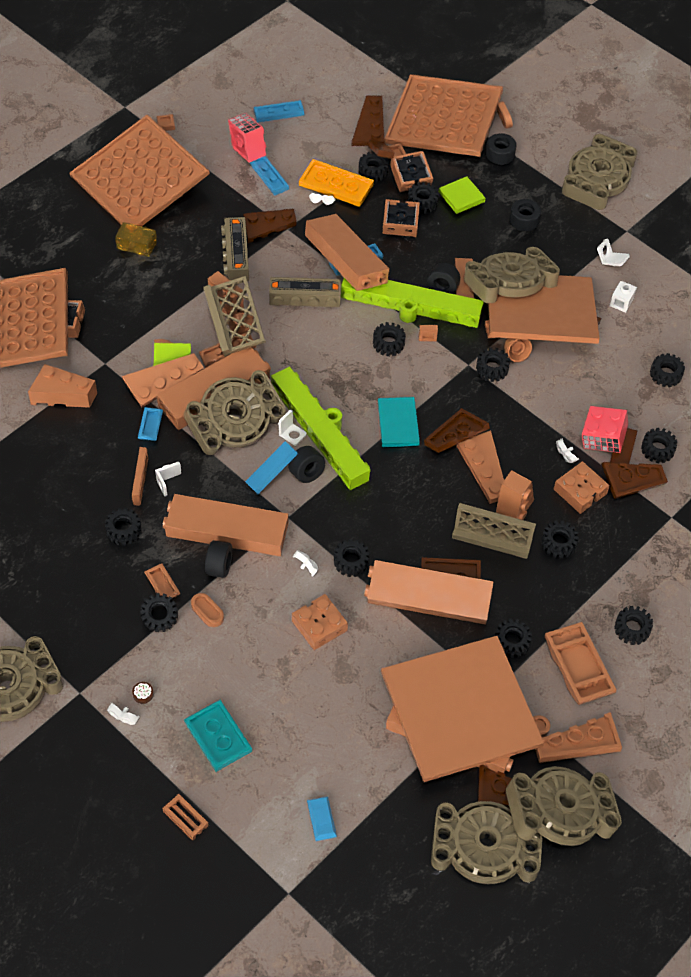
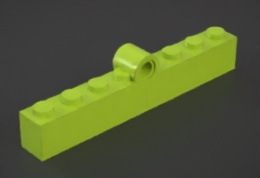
[341,278,484,328]
[271,366,371,490]

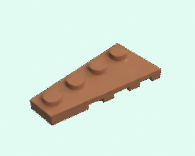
[122,353,204,408]
[457,430,504,504]
[535,712,622,763]

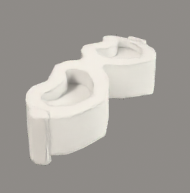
[309,193,336,205]
[556,438,579,463]
[293,550,318,577]
[107,703,140,725]

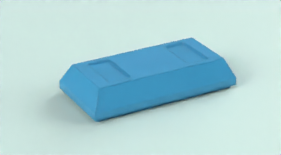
[138,407,163,441]
[307,796,337,841]

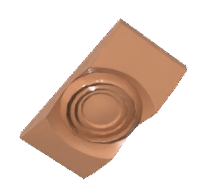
[545,622,617,705]

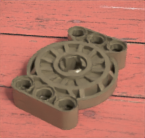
[562,134,637,210]
[464,247,560,303]
[183,370,286,455]
[0,636,63,722]
[506,767,622,846]
[431,801,542,884]

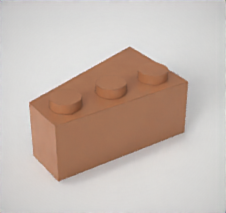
[28,364,97,407]
[496,470,534,520]

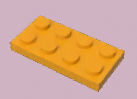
[299,159,374,207]

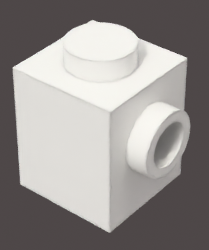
[610,281,637,313]

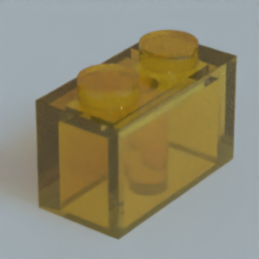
[115,222,157,257]

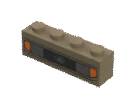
[221,217,249,281]
[269,277,341,307]

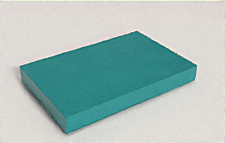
[378,397,420,447]
[184,700,252,772]

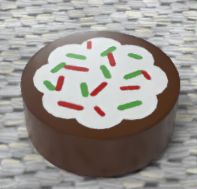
[132,682,154,704]

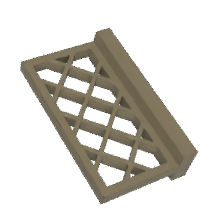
[203,276,266,357]
[452,503,536,559]

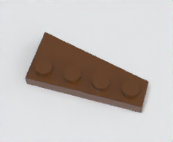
[351,95,384,146]

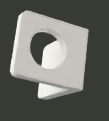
[597,239,630,266]
[278,410,307,446]
[155,462,181,497]

